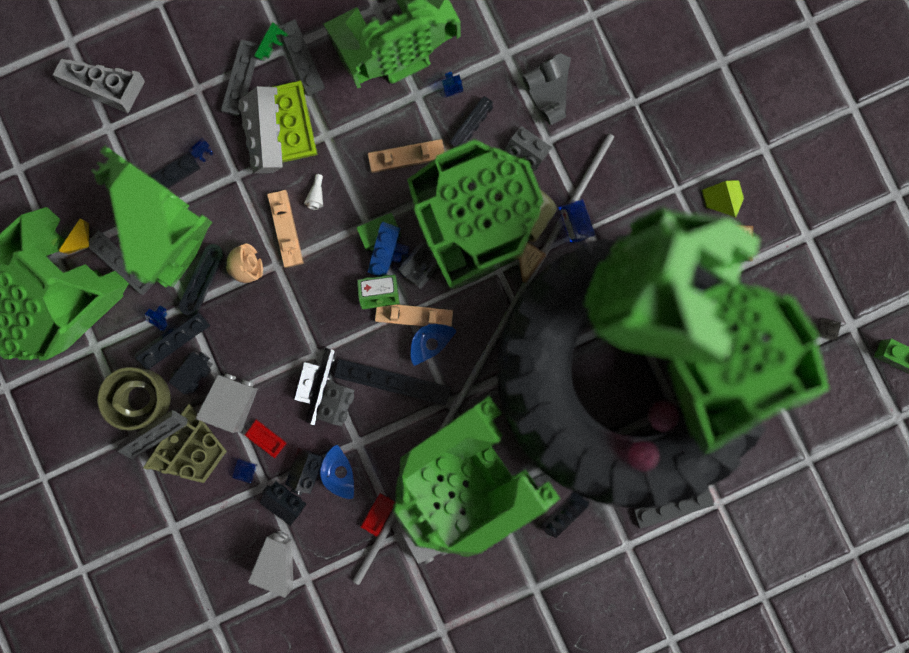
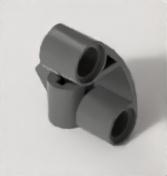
[522,53,571,126]

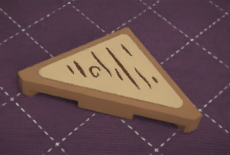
[519,242,546,284]

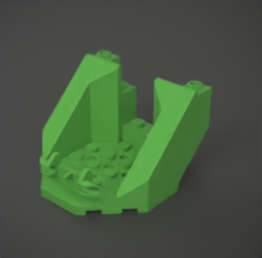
[324,0,461,88]
[407,140,544,290]
[92,145,213,288]
[0,207,129,360]
[584,207,760,366]
[668,281,829,455]
[393,396,560,557]

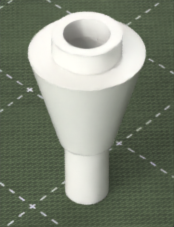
[304,174,323,210]

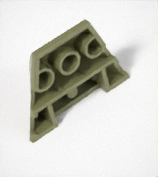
[143,404,227,483]

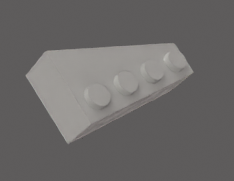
[53,59,145,113]
[238,86,283,173]

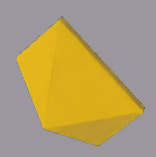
[59,219,89,254]

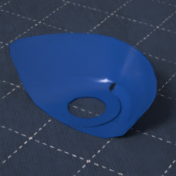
[411,324,456,366]
[320,445,354,499]

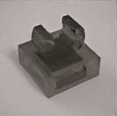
[817,318,841,341]

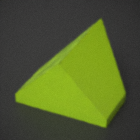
[702,180,744,218]

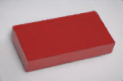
[245,420,287,458]
[361,493,395,537]

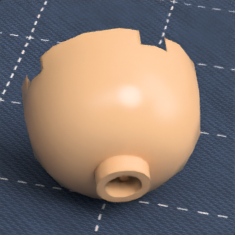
[226,243,263,283]

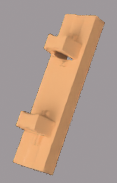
[368,139,444,173]
[267,190,304,268]
[375,304,453,327]

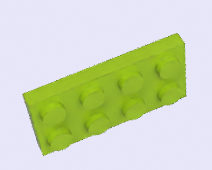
[274,81,318,163]

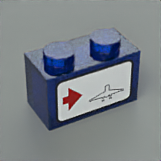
[558,199,595,243]

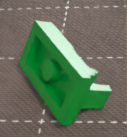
[254,22,288,61]

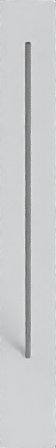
[353,133,614,585]

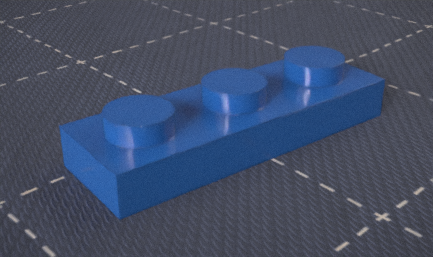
[368,222,401,277]

